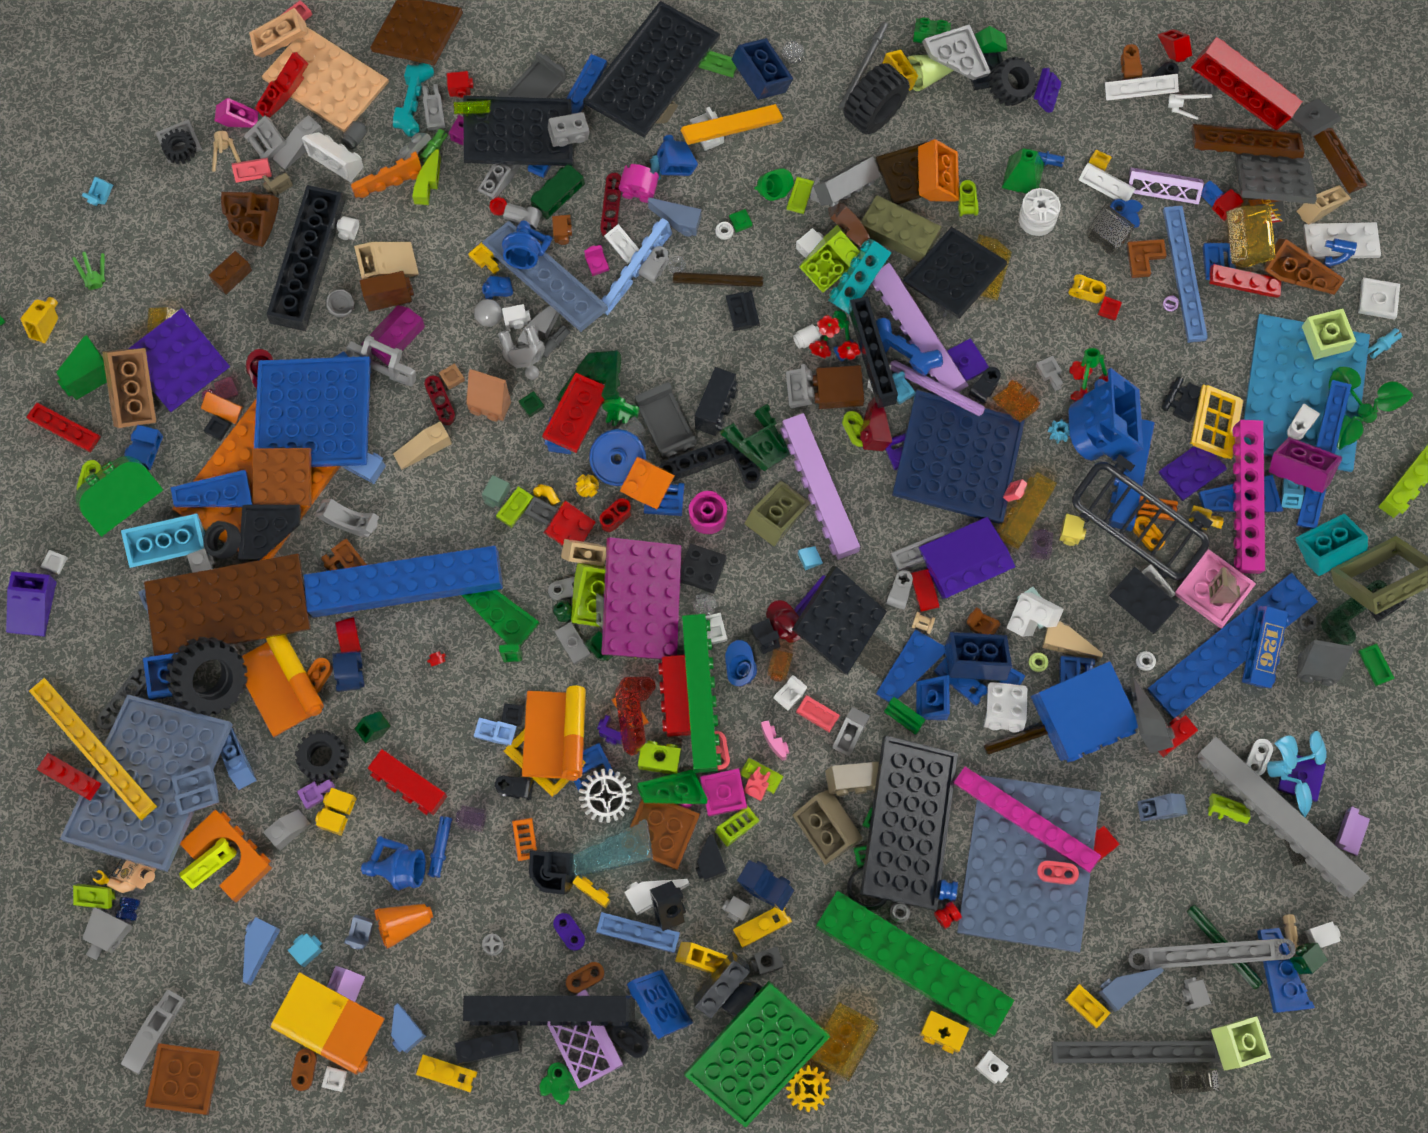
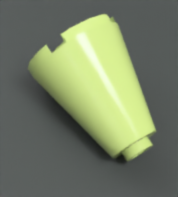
[908,55,954,91]

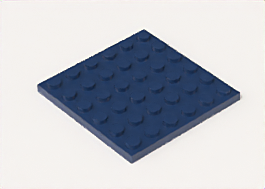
[892,390,1025,525]

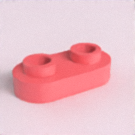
[715,731,730,771]
[1037,861,1079,885]

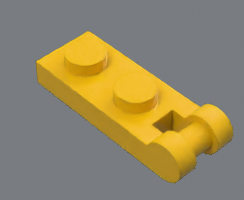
[733,907,792,948]
[416,1055,477,1092]

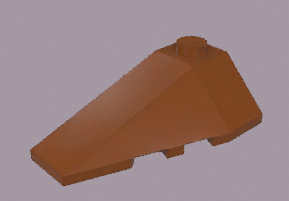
[1264,239,1345,295]

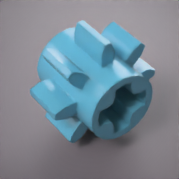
[1047,419,1070,444]

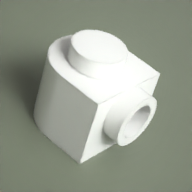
[337,216,359,240]

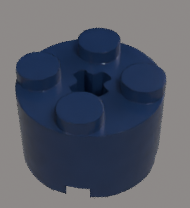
[333,651,365,692]

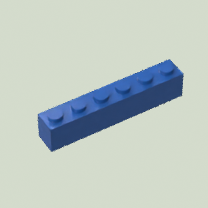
[1107,419,1155,531]

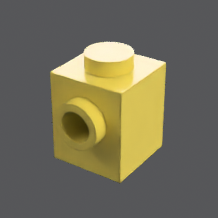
[1059,514,1086,546]

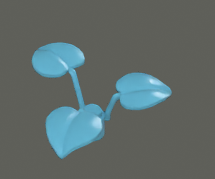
[1267,731,1327,817]

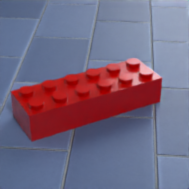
[1191,37,1303,131]

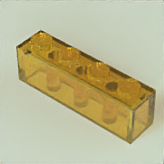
[998,472,1057,550]

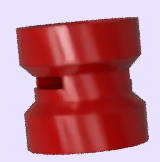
[934,901,962,929]

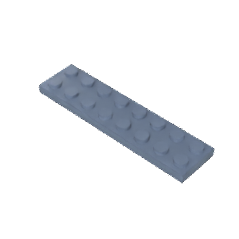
[482,221,608,332]

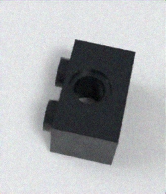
[650,881,686,931]

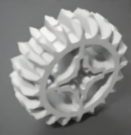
[579,769,633,823]

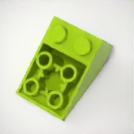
[799,225,861,293]

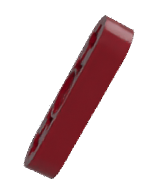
[424,375,456,425]

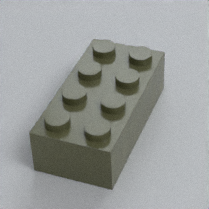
[861,195,941,262]

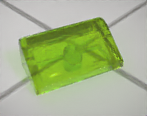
[453,100,491,114]

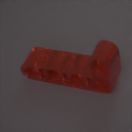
[615,677,656,755]

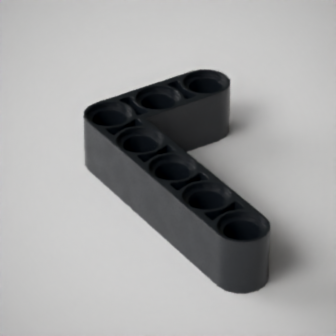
[659,439,760,489]

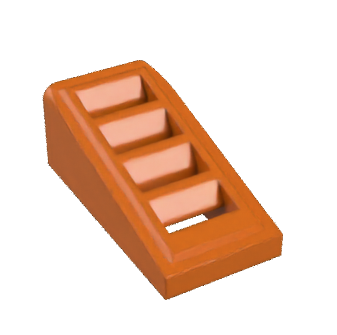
[512,818,537,861]

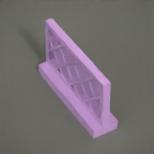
[548,989,624,1089]

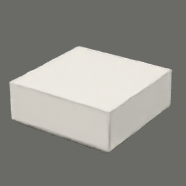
[41,550,68,575]
[321,1066,348,1092]

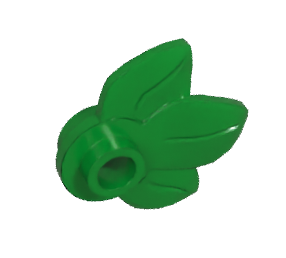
[539,1062,581,1105]

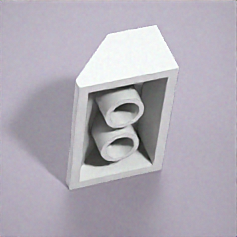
[302,132,364,183]

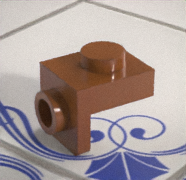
[967,607,1001,635]

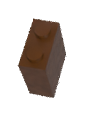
[360,271,414,312]
[813,365,864,409]

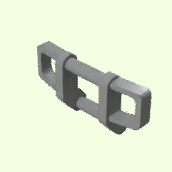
[346,335,416,386]

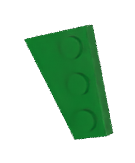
[637,769,708,804]

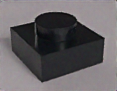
[203,415,231,441]
[501,703,524,726]

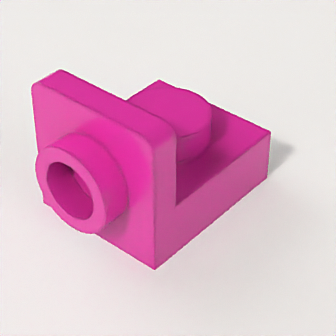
[584,245,609,276]

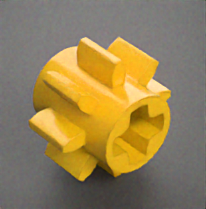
[576,474,599,498]

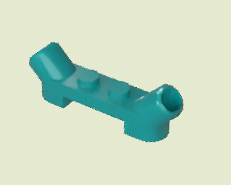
[393,63,434,137]

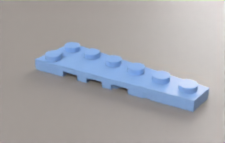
[601,218,672,315]

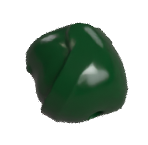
[552,601,572,622]

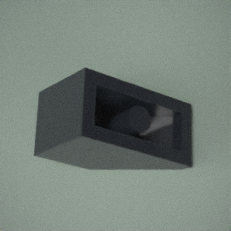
[695,834,727,882]

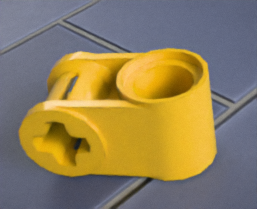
[1068,274,1106,303]

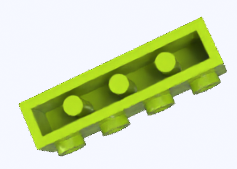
[1378,445,1428,518]

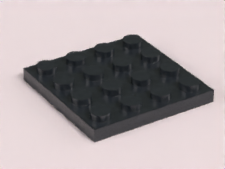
[904,226,1008,319]
[792,566,887,675]

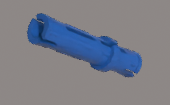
[427,816,453,878]

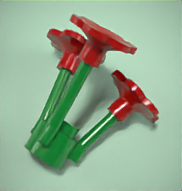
[809,311,861,360]
[1069,348,1108,401]

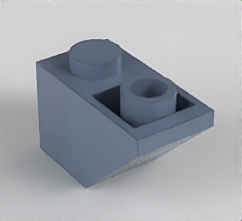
[1137,793,1188,821]

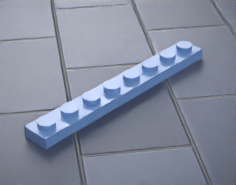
[1163,206,1207,343]

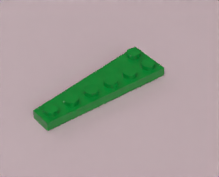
[461,590,540,647]

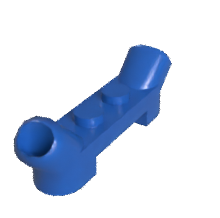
[876,318,943,376]

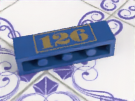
[1242,606,1288,688]

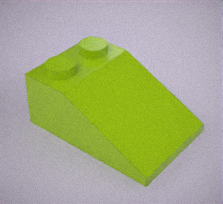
[571,563,605,627]

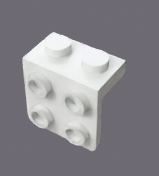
[984,682,1027,732]

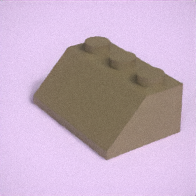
[792,790,863,865]

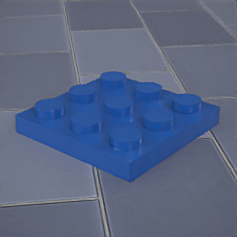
[627,970,693,1039]

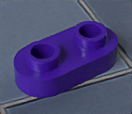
[553,913,585,951]

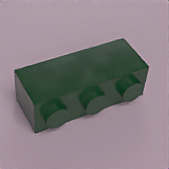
[530,165,585,220]

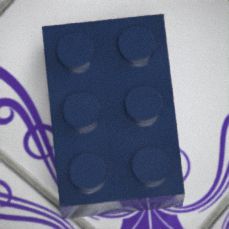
[731,38,793,100]
[945,632,1012,681]

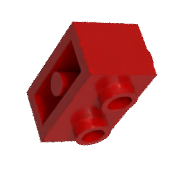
[1158,715,1198,758]

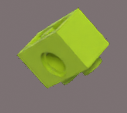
[638,741,681,774]

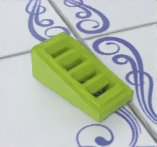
[715,806,760,847]

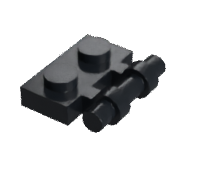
[1161,377,1201,423]

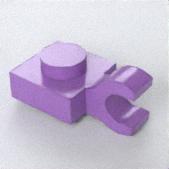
[297,779,335,809]

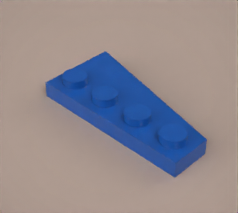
[876,629,945,702]
[1257,928,1315,1013]

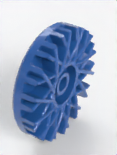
[589,429,646,486]

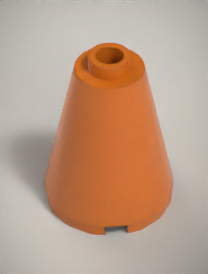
[374,904,433,949]

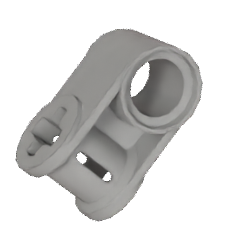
[638,246,669,284]
[886,571,913,610]

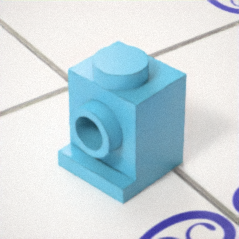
[1281,478,1304,509]

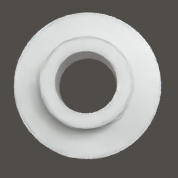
[715,222,734,240]
[1136,651,1156,671]

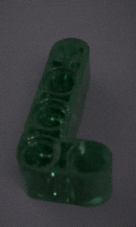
[1321,580,1387,646]

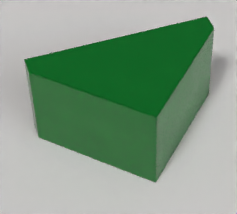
[975,26,1007,53]

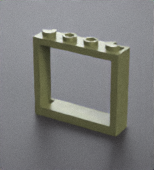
[1331,536,1428,614]

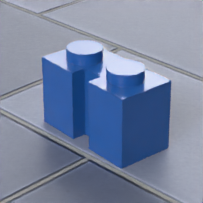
[124,425,163,470]

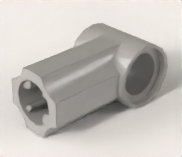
[503,203,542,230]

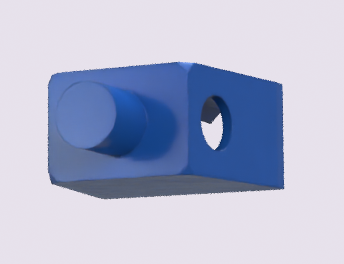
[657,135,698,176]

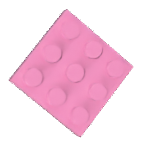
[1175,549,1256,629]

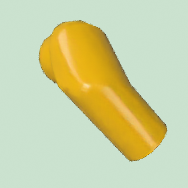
[533,484,560,506]

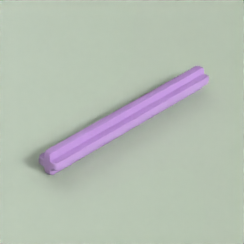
[890,360,985,416]

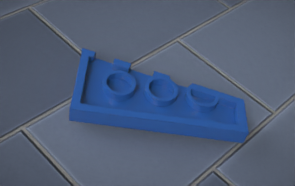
[171,470,253,507]
[1198,475,1283,512]

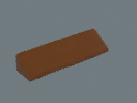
[1313,128,1368,194]

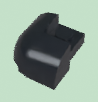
[529,850,575,895]
[720,981,763,1018]

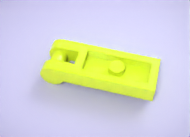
[179,838,237,890]

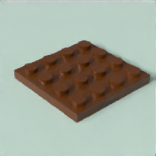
[370,0,463,66]

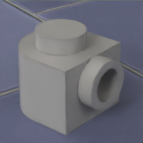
[722,896,751,922]

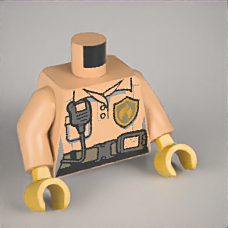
[93,859,156,893]

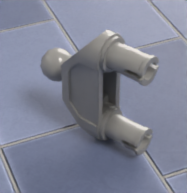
[497,325,545,380]

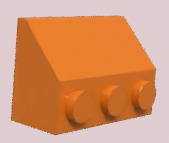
[918,139,959,201]

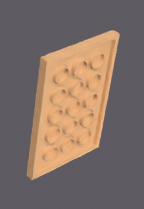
[262,27,389,132]

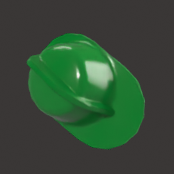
[754,168,794,201]

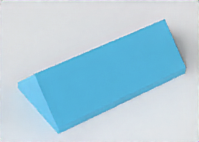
[121,514,205,568]

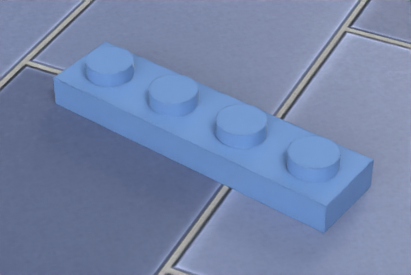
[596,912,680,953]

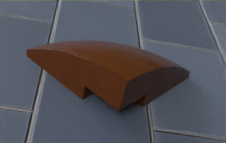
[221,192,279,247]
[828,203,871,256]

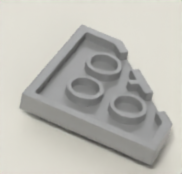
[922,24,991,80]

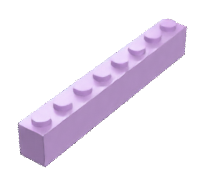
[872,263,969,392]
[780,413,860,559]

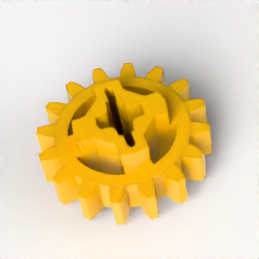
[785,1065,831,1112]

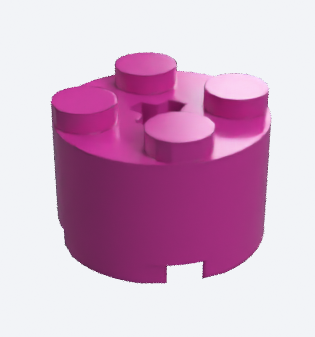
[619,164,659,203]
[689,491,727,534]

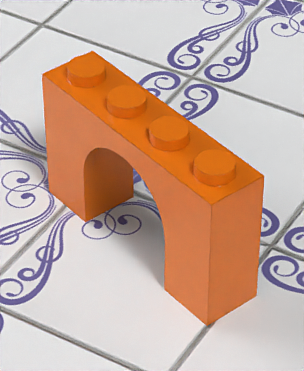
[180,810,272,903]

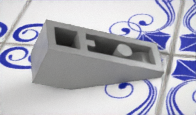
[273,115,324,170]

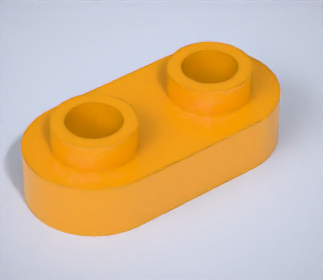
[1133,516,1165,551]

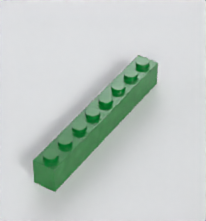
[682,614,721,773]

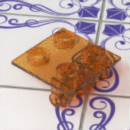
[992,380,1041,422]

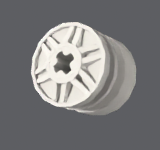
[1018,188,1061,236]

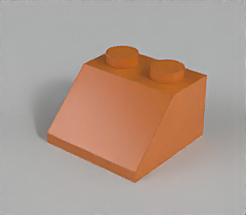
[620,457,675,509]

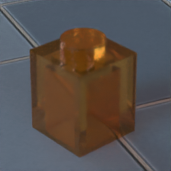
[768,649,793,682]

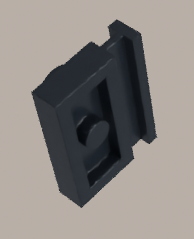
[726,290,760,331]

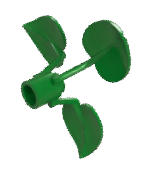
[1329,367,1414,450]

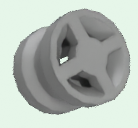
[482,934,504,956]

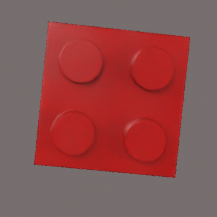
[543,500,596,546]

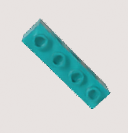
[828,239,891,315]

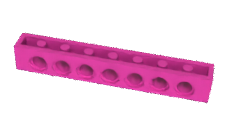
[1233,420,1265,574]

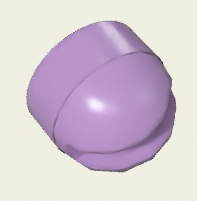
[1163,295,1179,311]

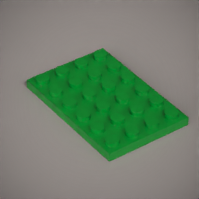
[684,981,830,1128]

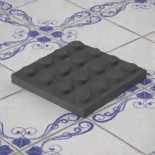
[1235,153,1317,204]

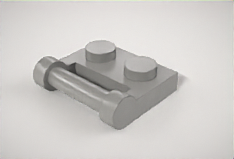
[244,116,287,161]

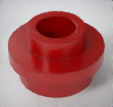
[427,651,446,667]

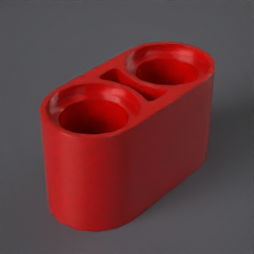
[599,498,631,532]

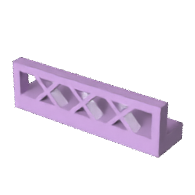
[1128,167,1204,204]

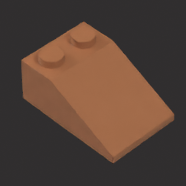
[466,369,511,422]

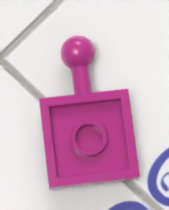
[678,768,748,817]

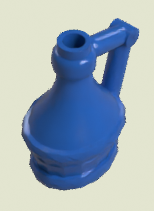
[502,221,552,269]
[361,836,426,891]

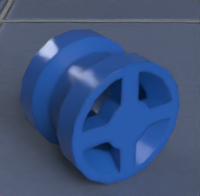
[939,879,958,902]

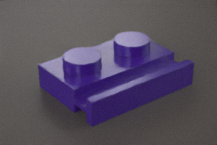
[1034,67,1062,113]

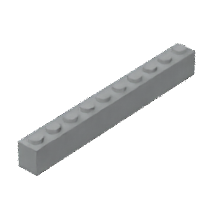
[1197,737,1370,899]

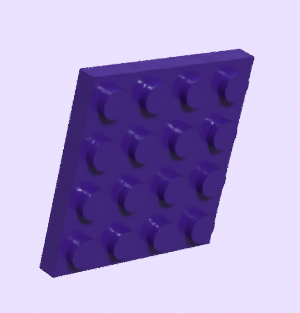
[128,308,230,412]

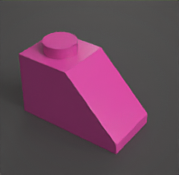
[214,98,258,127]

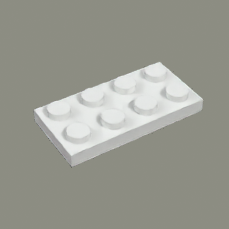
[1303,222,1381,259]

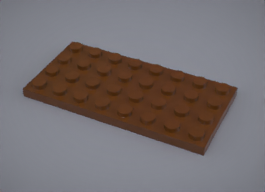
[144,554,311,656]

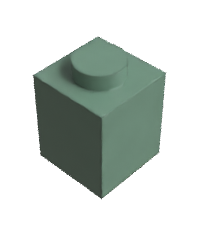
[482,475,511,508]

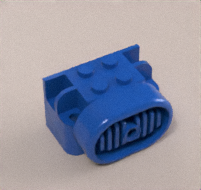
[1068,368,1143,461]

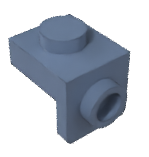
[344,915,375,949]

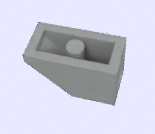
[832,707,870,757]
[263,809,311,850]

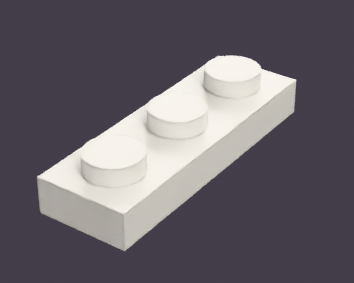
[1079,163,1136,201]

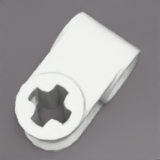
[1287,404,1320,440]

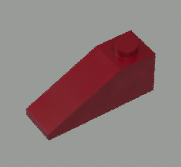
[860,397,892,451]

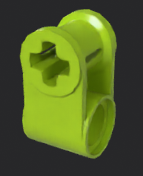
[958,180,978,217]

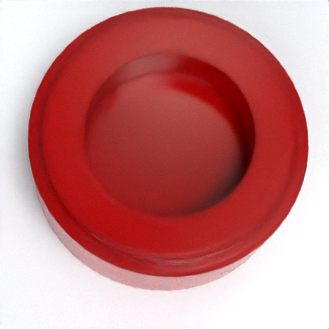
[489,197,507,216]

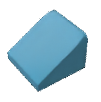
[798,546,823,571]

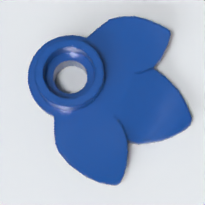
[1110,199,1143,232]

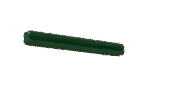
[1187,905,1263,989]

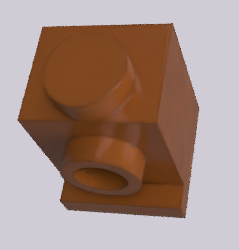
[552,215,572,245]

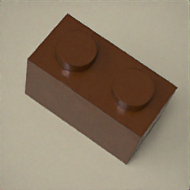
[209,251,252,295]

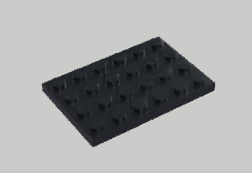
[463,95,573,166]

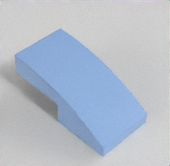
[474,718,517,745]

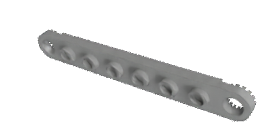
[1128,939,1296,970]

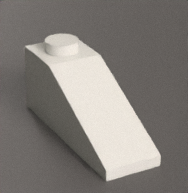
[624,879,689,915]

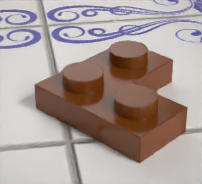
[1126,239,1167,278]

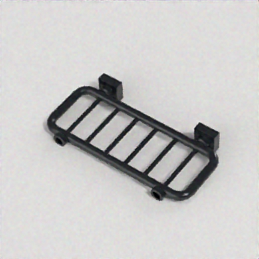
[1072,454,1213,581]

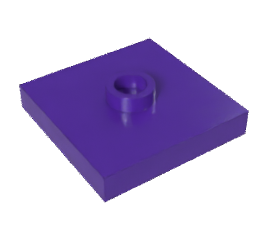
[947,338,989,382]
[1277,755,1326,802]

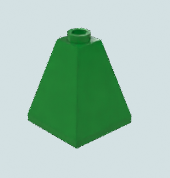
[1002,148,1044,194]

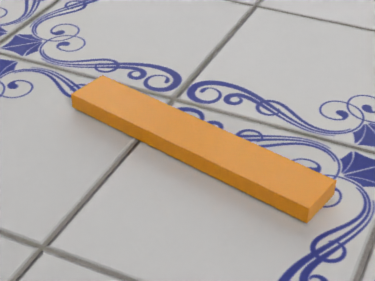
[680,104,783,145]

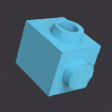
[288,933,323,967]

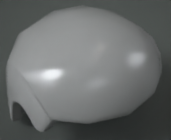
[326,290,354,317]
[474,299,502,327]

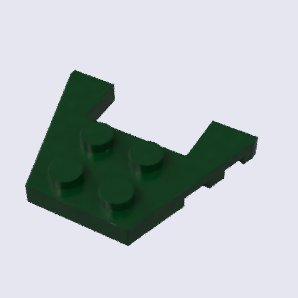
[556,350,621,402]
[719,404,791,471]

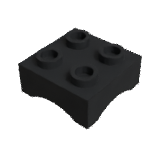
[680,543,726,594]

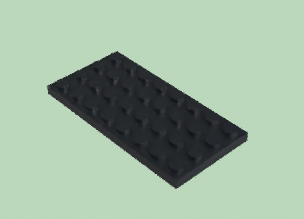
[583,1,720,138]
[860,736,958,911]

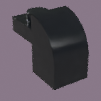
[750,618,781,654]

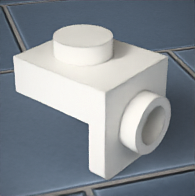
[773,675,807,710]

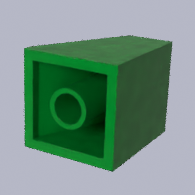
[56,335,107,400]

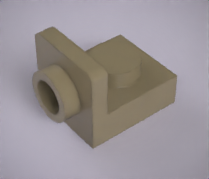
[262,172,293,196]

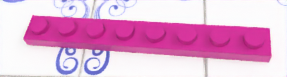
[954,767,1101,873]

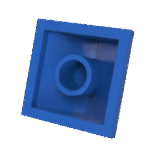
[916,675,950,720]

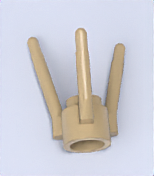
[212,131,241,172]

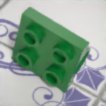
[913,17,951,44]

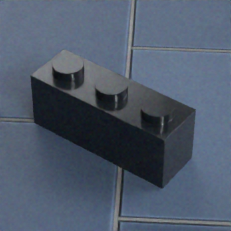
[693,951,750,1019]
[455,1030,522,1065]

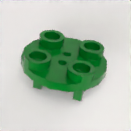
[602,397,640,426]

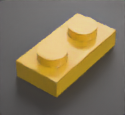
[572,876,610,909]
[1065,984,1110,1028]

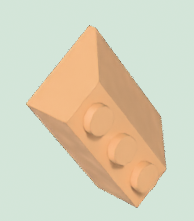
[249,8,308,58]

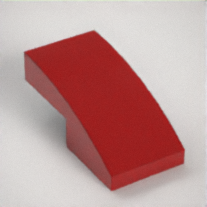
[910,569,939,612]
[335,617,362,652]

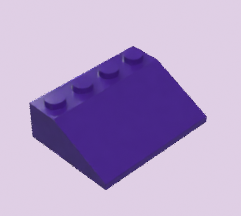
[918,517,1015,600]

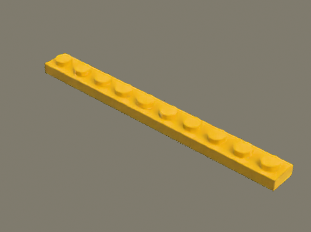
[29,678,157,820]

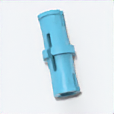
[1367,328,1402,359]

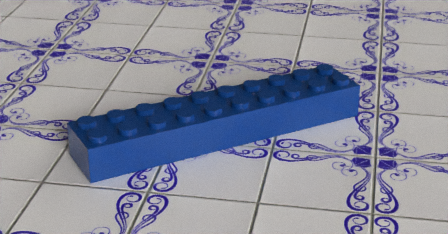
[304,546,503,618]

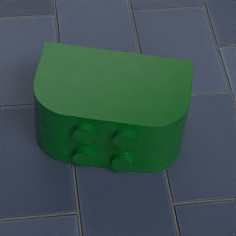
[76,456,163,537]

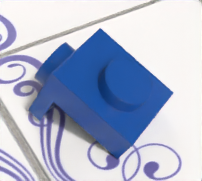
[1201,180,1224,207]
[482,276,513,299]

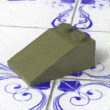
[744,481,810,547]

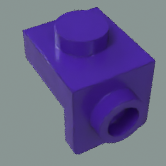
[597,715,624,745]

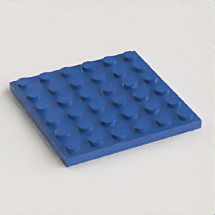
[254,356,371,467]

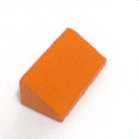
[201,392,243,424]

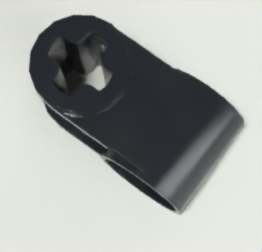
[969,367,1001,404]
[495,775,534,800]

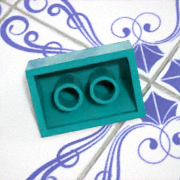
[1296,513,1368,576]

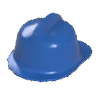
[725,640,757,686]

